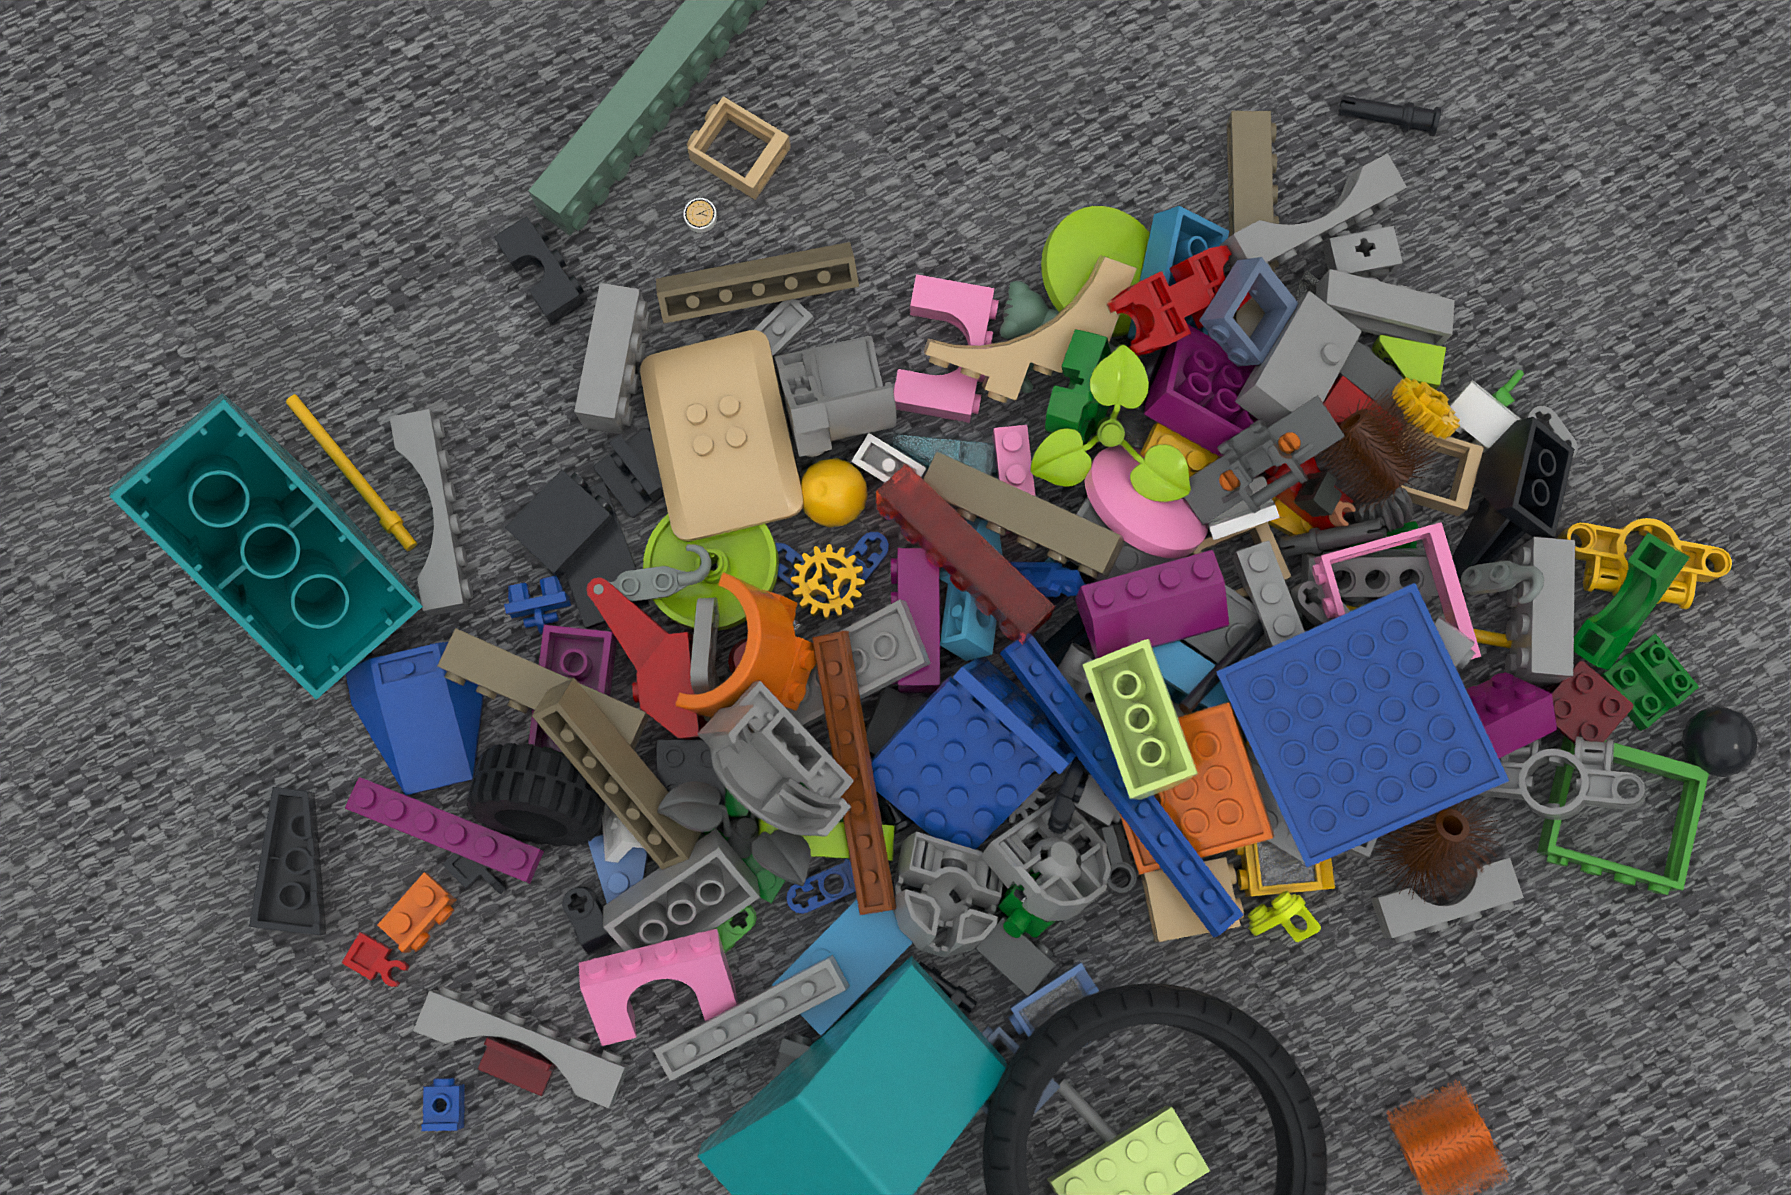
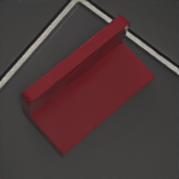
[478,1036,556,1096]

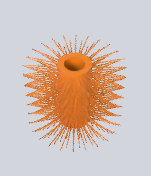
[1387,1080,1509,1195]

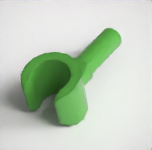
[1492,370,1524,407]

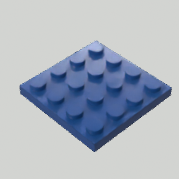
[953,657,1076,774]
[871,676,1054,850]

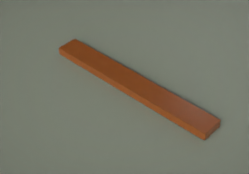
[812,631,897,915]

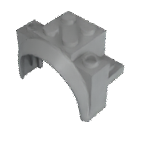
[697,681,854,836]

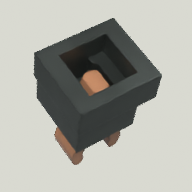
[1293,472,1356,527]

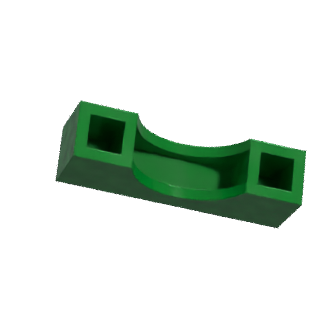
[1574,533,1690,670]

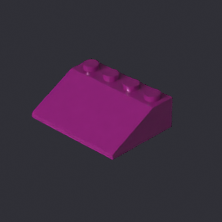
[1144,324,1263,477]

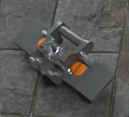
[1184,395,1345,525]

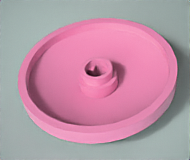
[1085,446,1209,559]

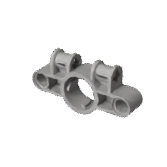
[1478,737,1646,820]

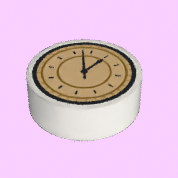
[684,198,717,233]

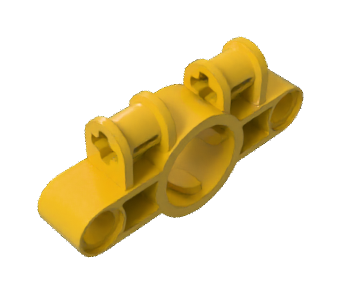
[1557,518,1732,609]

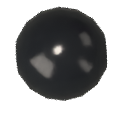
[1682,706,1758,777]

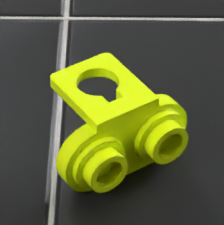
[1247,891,1321,942]

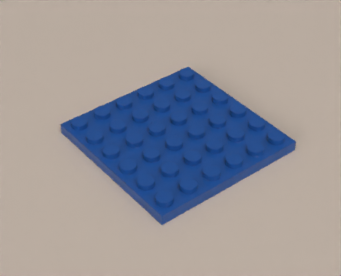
[1216,583,1509,868]

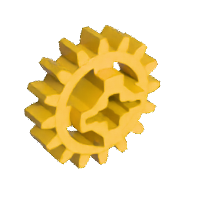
[1391,377,1460,439]
[791,544,865,619]

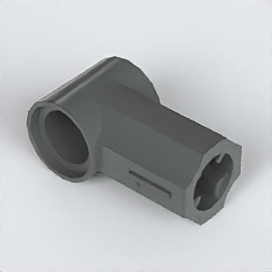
[1095,824,1137,895]

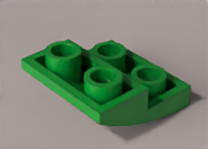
[1600,633,1699,731]

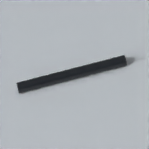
[1179,618,1265,714]

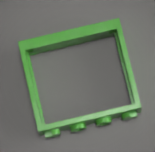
[1537,736,1709,895]

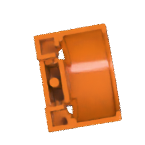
[676,573,816,718]

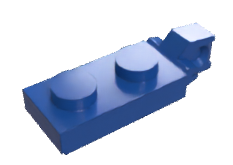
[990,562,1086,597]

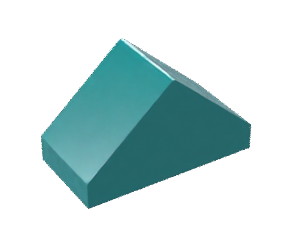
[697,956,1007,1195]

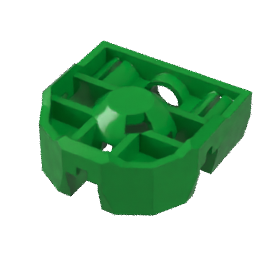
[1045,329,1111,445]

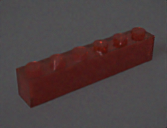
[876,464,1055,645]

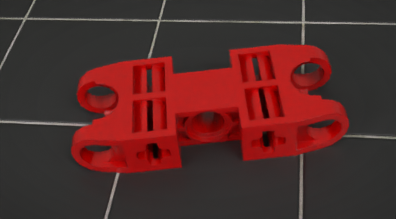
[1106,245,1252,356]

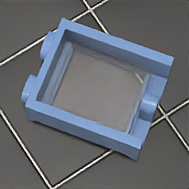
[1008,961,1099,1037]

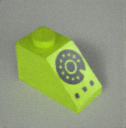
[1372,335,1446,390]

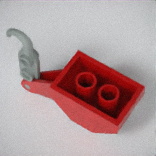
[587,544,711,740]

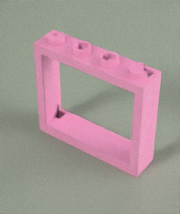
[1312,522,1481,659]

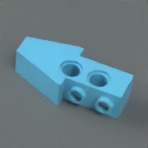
[939,518,1009,661]

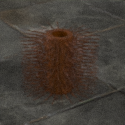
[1314,388,1441,512]
[1373,796,1502,903]

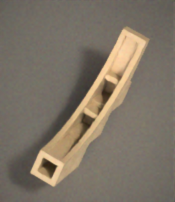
[924,255,1137,403]

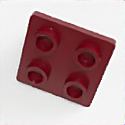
[1546,661,1634,744]

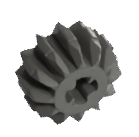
[1354,487,1414,532]

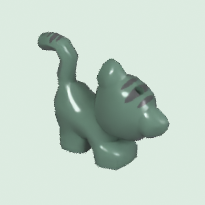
[1000,280,1059,393]

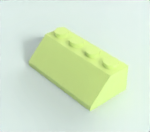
[1082,639,1198,800]

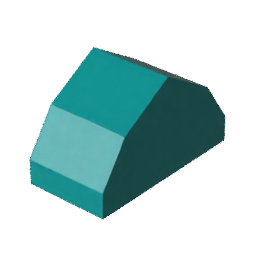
[109,393,423,700]

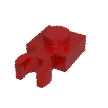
[341,932,410,987]

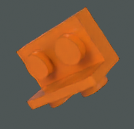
[377,872,457,953]

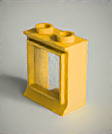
[1234,840,1335,897]

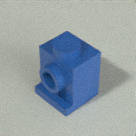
[421,1078,465,1131]

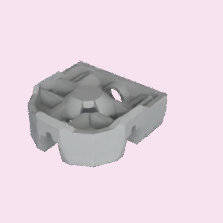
[981,797,1111,921]
[893,832,1003,958]

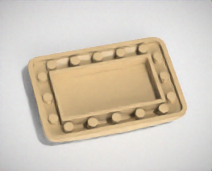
[640,330,803,541]

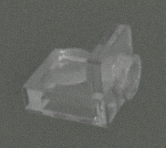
[1117,406,1151,450]

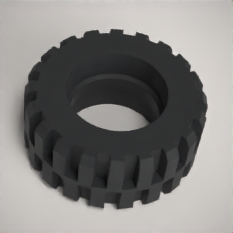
[467,743,606,847]

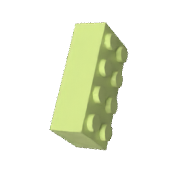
[1047,1106,1210,1195]

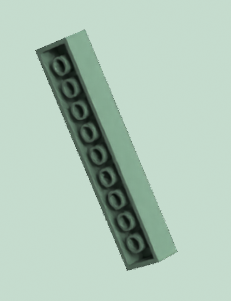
[528,0,768,236]

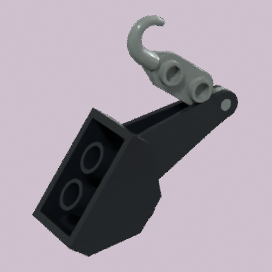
[1452,417,1575,604]

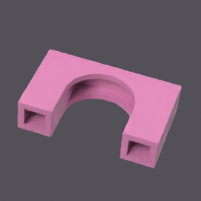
[894,274,999,423]
[579,929,738,1046]

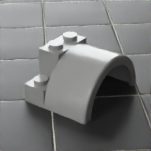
[774,336,897,457]

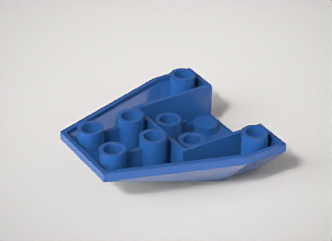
[346,642,484,796]

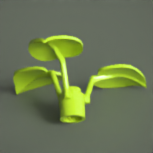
[1030,345,1191,502]

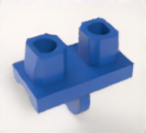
[504,576,571,635]

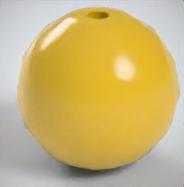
[800,458,868,528]

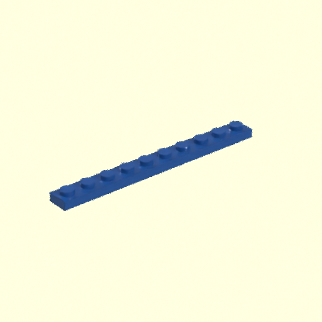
[1000,631,1244,938]

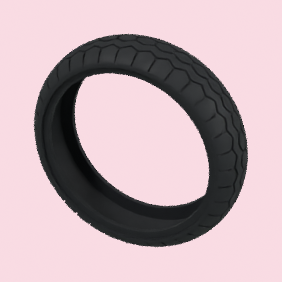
[983,983,1327,1195]

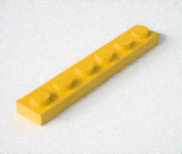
[1140,423,1313,536]

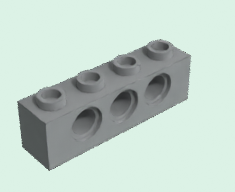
[1301,548,1439,602]

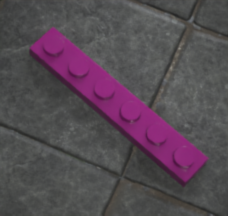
[345,777,544,884]

